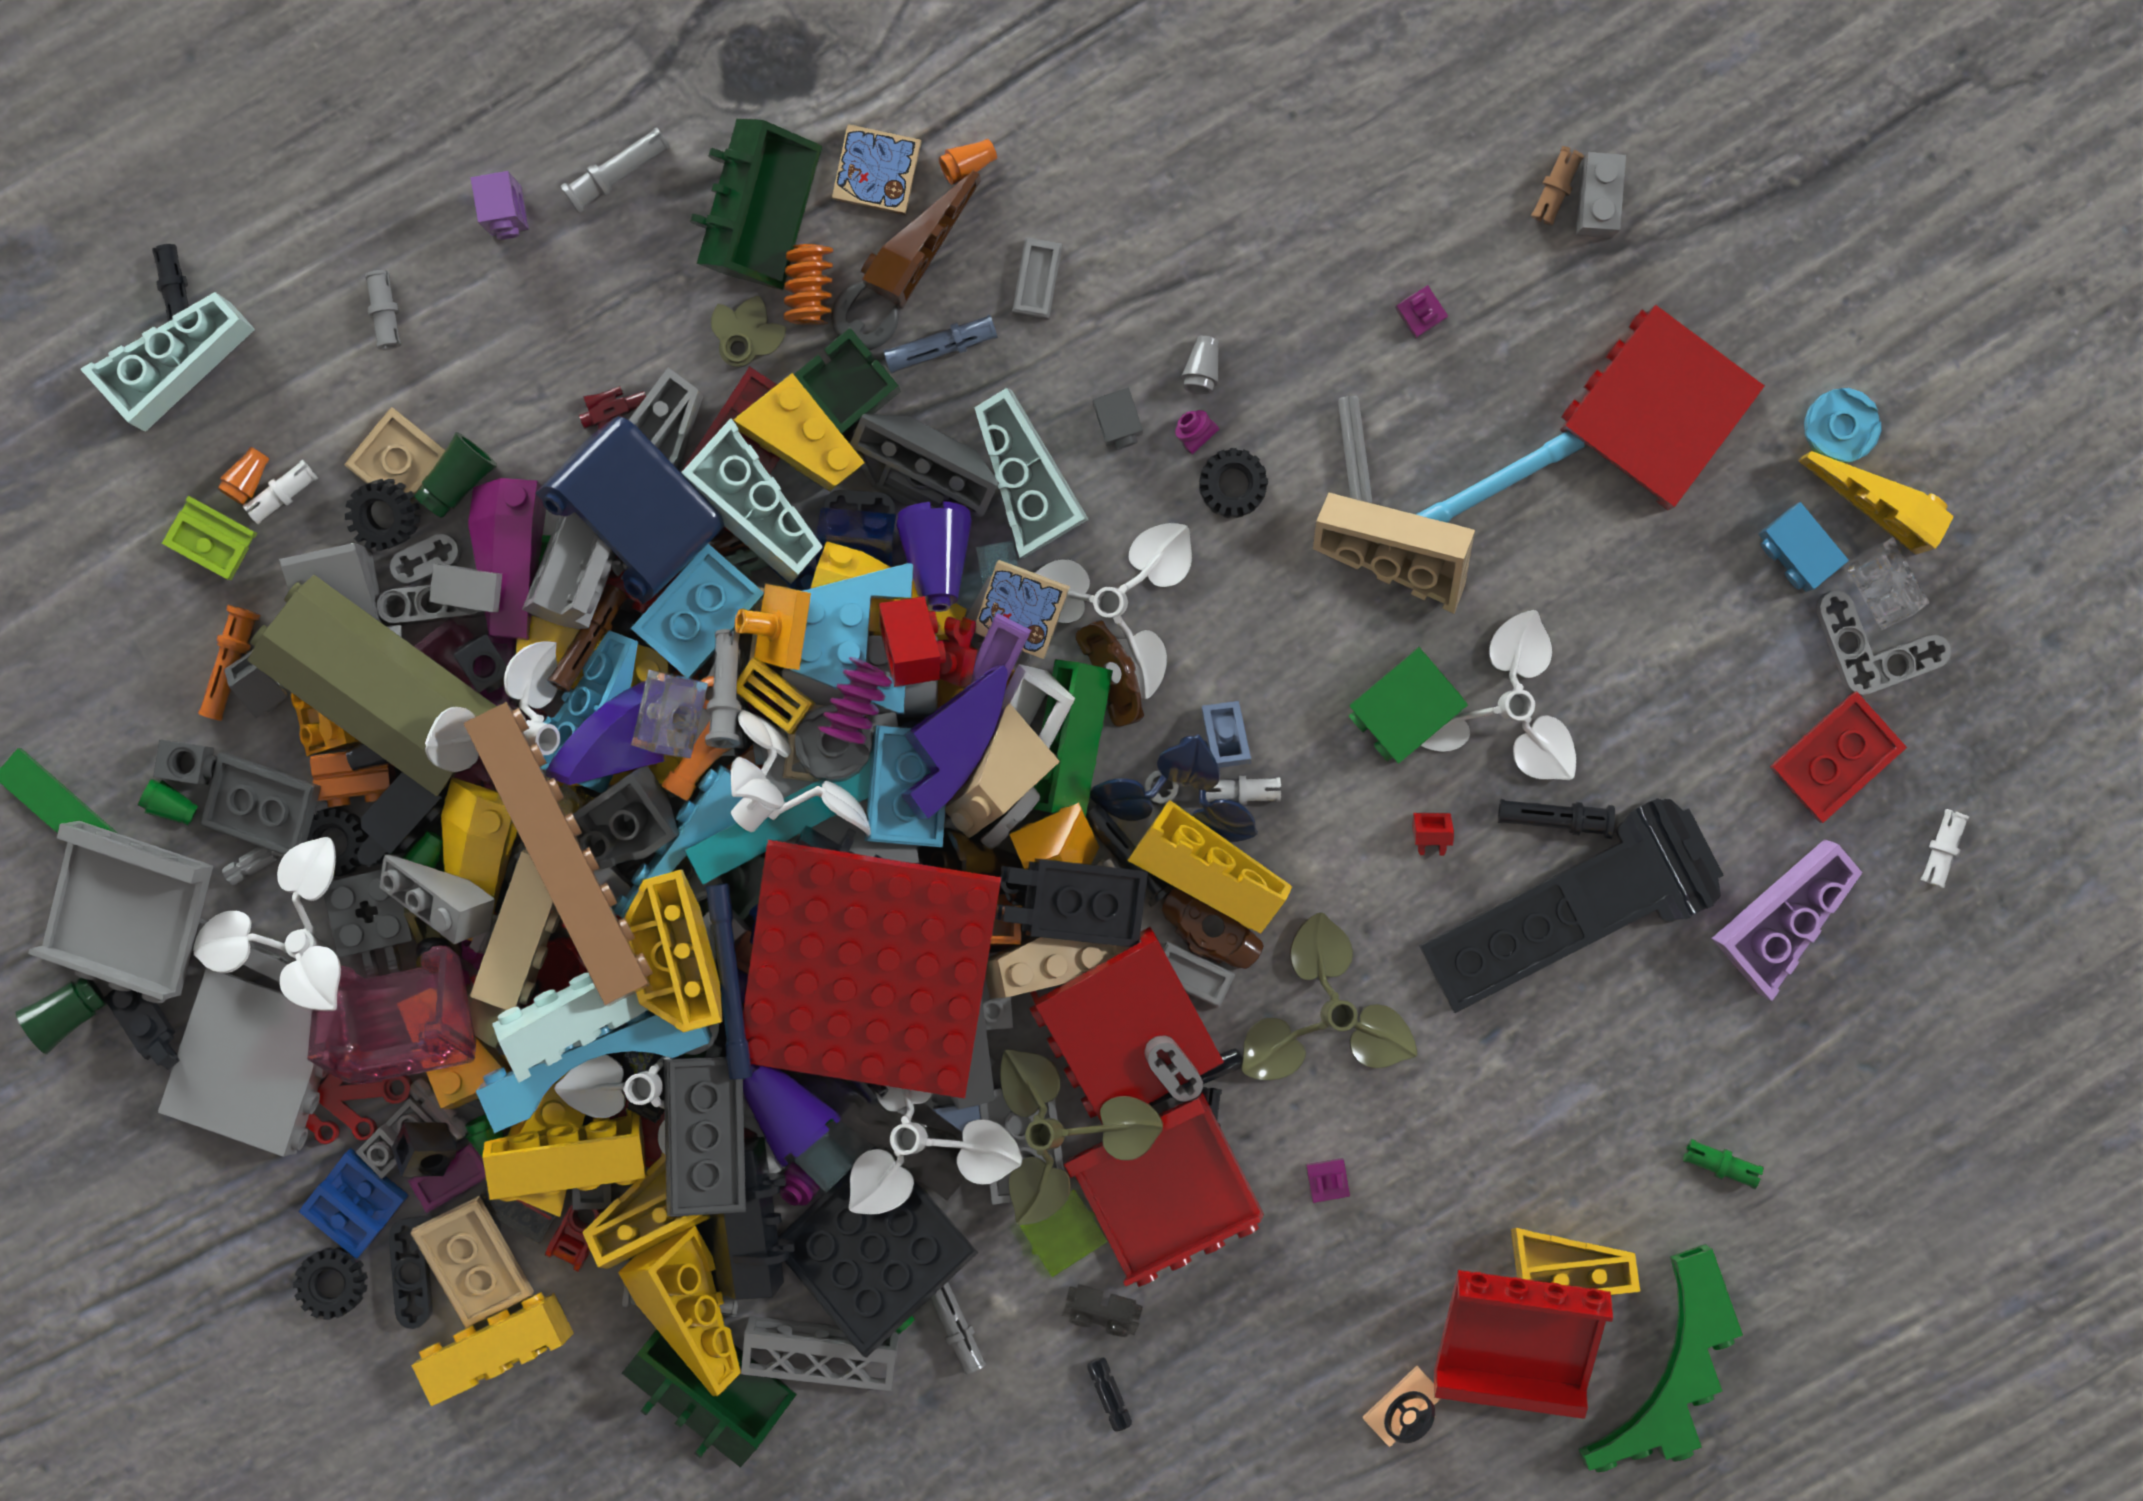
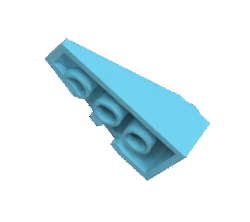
[541,631,638,793]

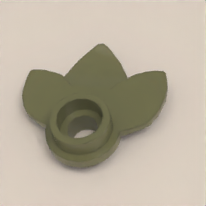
[711,296,786,367]

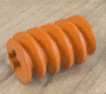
[783,244,834,325]

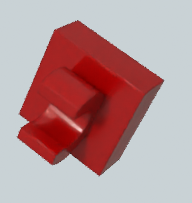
[1412,813,1454,856]

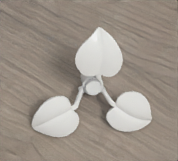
[1035,523,1192,699]
[1420,610,1576,780]
[425,641,560,780]
[731,710,871,837]
[193,837,341,1011]
[554,1023,719,1155]
[849,1086,1022,1214]

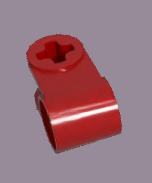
[545,1204,605,1272]

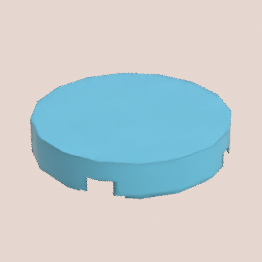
[1804,388,1881,463]

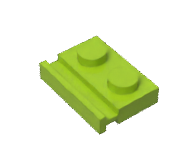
[162,496,258,581]

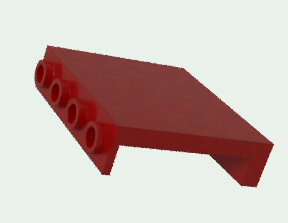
[1560,305,1765,510]
[1029,927,1224,1125]
[1064,1093,1264,1287]
[1434,1270,1613,1419]

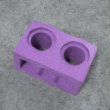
[470,171,529,240]

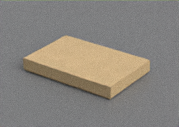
[411,1196,534,1328]

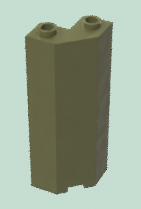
[247,575,497,796]

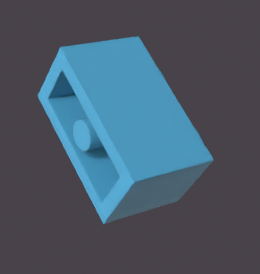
[1758,502,1849,592]

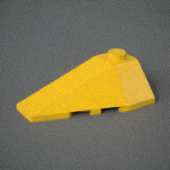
[1799,451,1954,555]

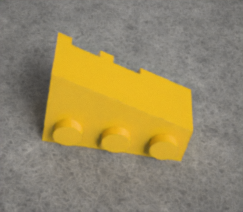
[582,1153,710,1269]

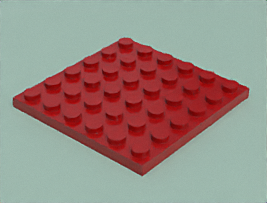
[743,840,1001,1099]

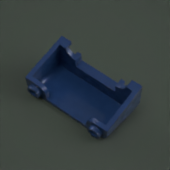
[535,417,724,604]

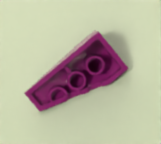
[468,478,546,640]

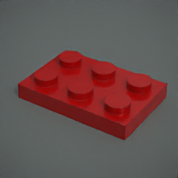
[1770,691,1907,823]

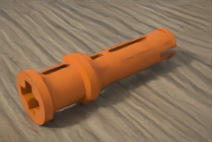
[198,605,261,721]

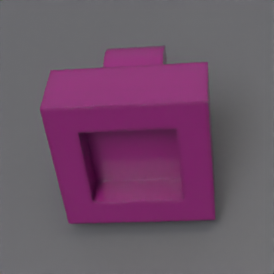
[1395,285,1448,339]
[1306,1158,1350,1203]

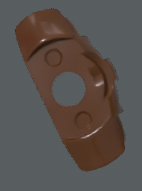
[1075,620,1144,727]
[1162,887,1264,969]

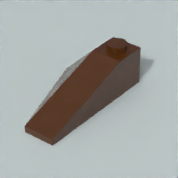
[861,170,981,309]

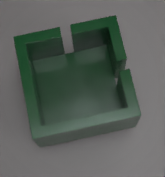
[794,328,901,438]

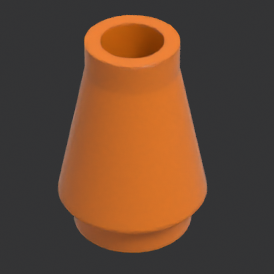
[939,138,997,185]
[217,447,270,505]

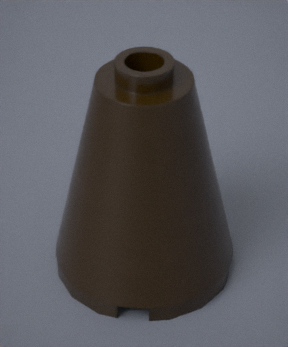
[918,828,1024,894]

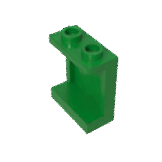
[1349,646,1468,764]

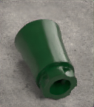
[415,432,497,518]
[15,978,107,1055]

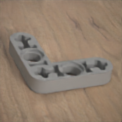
[1816,590,1951,695]

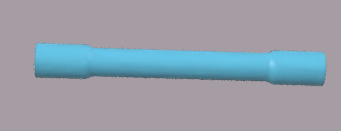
[1416,431,1585,523]

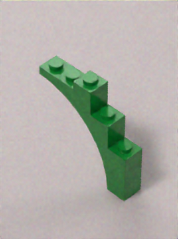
[1578,1244,1743,1472]

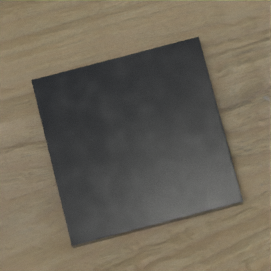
[778,1141,978,1358]

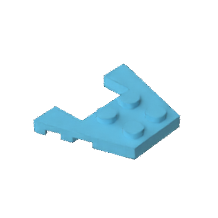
[790,563,913,714]

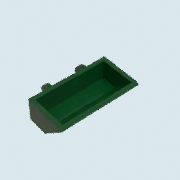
[690,119,823,290]
[622,1329,797,1468]

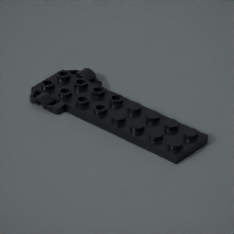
[1419,798,1724,1013]

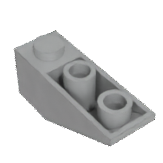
[379,854,495,944]

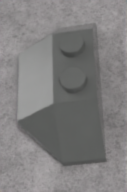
[850,414,999,517]

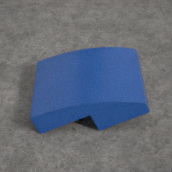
[298,1148,409,1259]

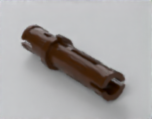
[547,584,628,693]

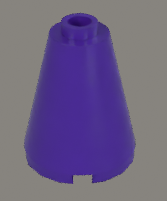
[896,501,972,612]
[743,1064,842,1168]

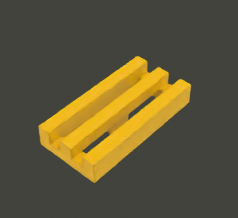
[736,657,816,735]

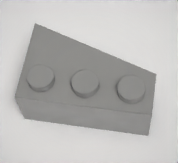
[629,367,704,470]

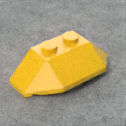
[625,870,722,1032]

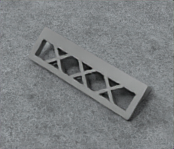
[741,1316,899,1392]

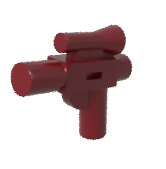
[579,386,647,430]

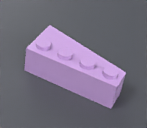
[1711,839,1862,1001]

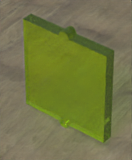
[1019,1189,1108,1277]

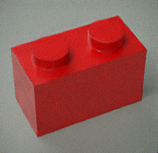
[879,596,946,687]

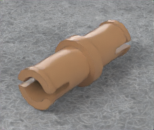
[1531,146,1584,226]

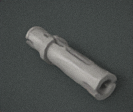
[931,1282,987,1375]

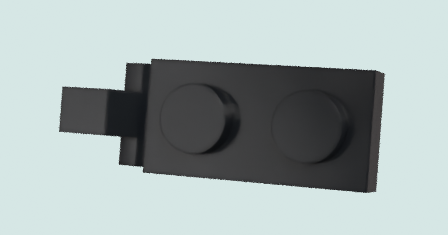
[104,989,180,1070]

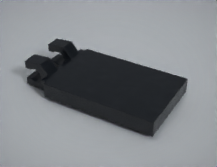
[995,858,1148,947]

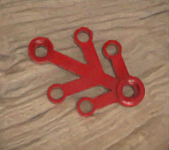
[306,1042,413,1144]

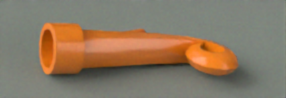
[661,676,732,801]

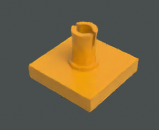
[735,584,811,670]

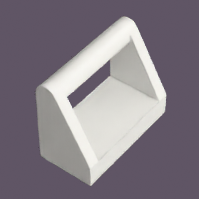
[1002,664,1075,748]

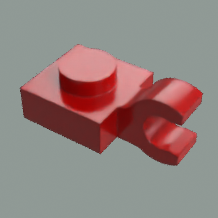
[940,617,977,687]

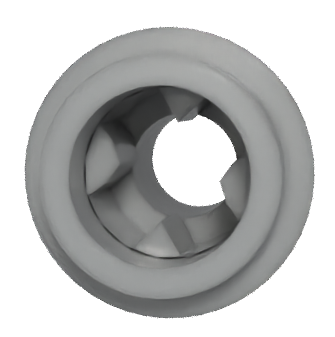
[1181,336,1219,394]

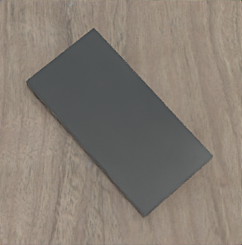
[663,1056,746,1217]

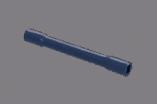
[706,883,752,1080]

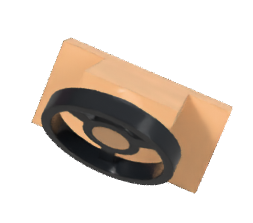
[1363,1366,1441,1447]

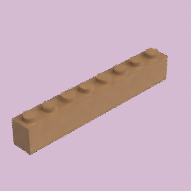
[463,702,653,1006]

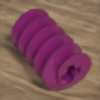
[818,656,892,744]

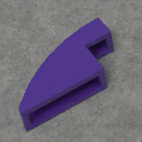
[901,665,1008,819]
[546,673,693,785]

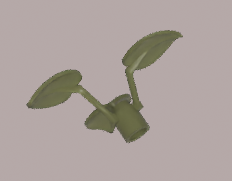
[1241,912,1417,1080]
[1000,1049,1163,1225]

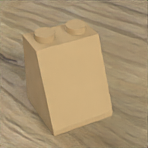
[945,703,1060,838]

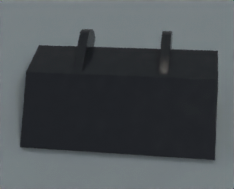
[696,1137,795,1300]

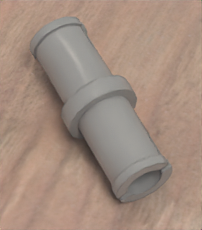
[365,270,401,350]

